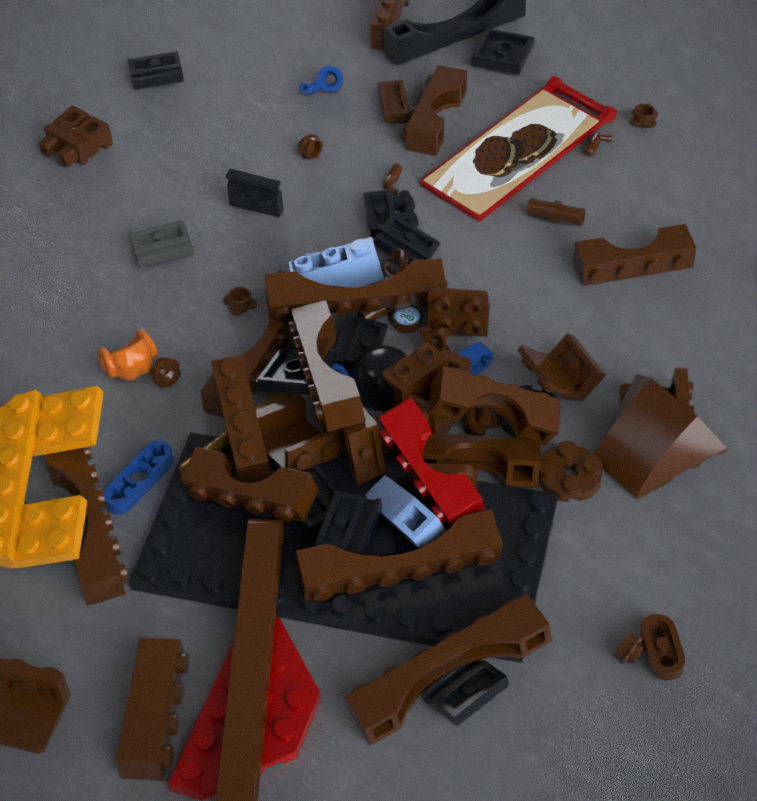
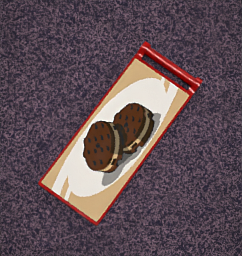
[420,76,617,222]

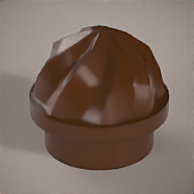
[151,358,181,388]

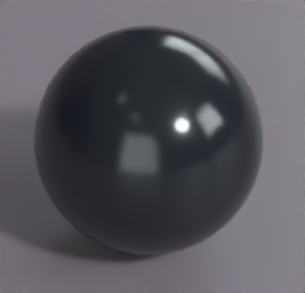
[350,345,407,411]

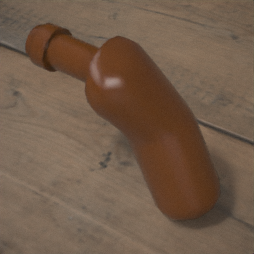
[585,132,612,156]
[383,163,403,196]

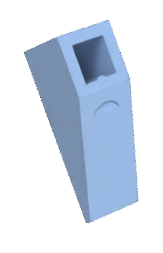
[289,237,385,288]
[365,475,447,549]

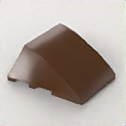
[595,374,728,499]

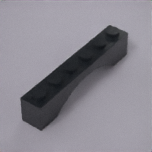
[384,0,526,65]

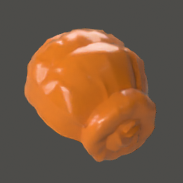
[97,329,158,381]

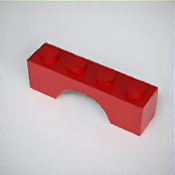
[378,397,485,528]

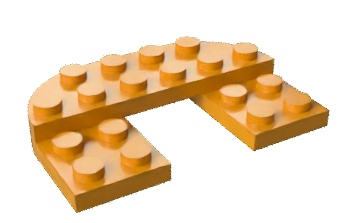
[0,386,104,569]

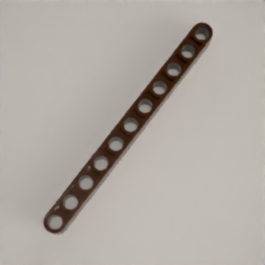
[216,519,284,801]

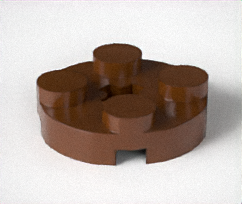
[539,441,603,502]

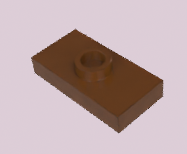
[377,80,410,123]

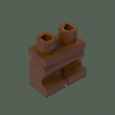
[38,105,113,168]

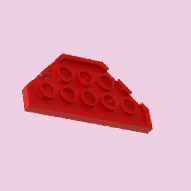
[168,617,321,801]

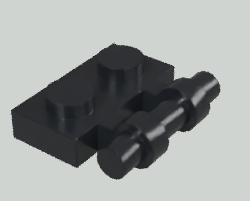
[363,189,419,238]

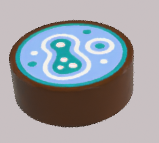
[393,306,422,333]

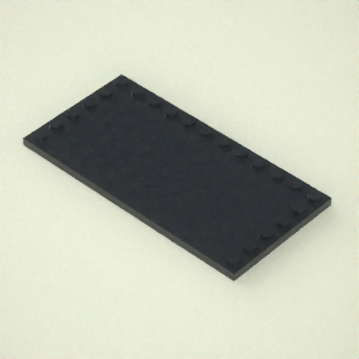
[129,432,558,663]

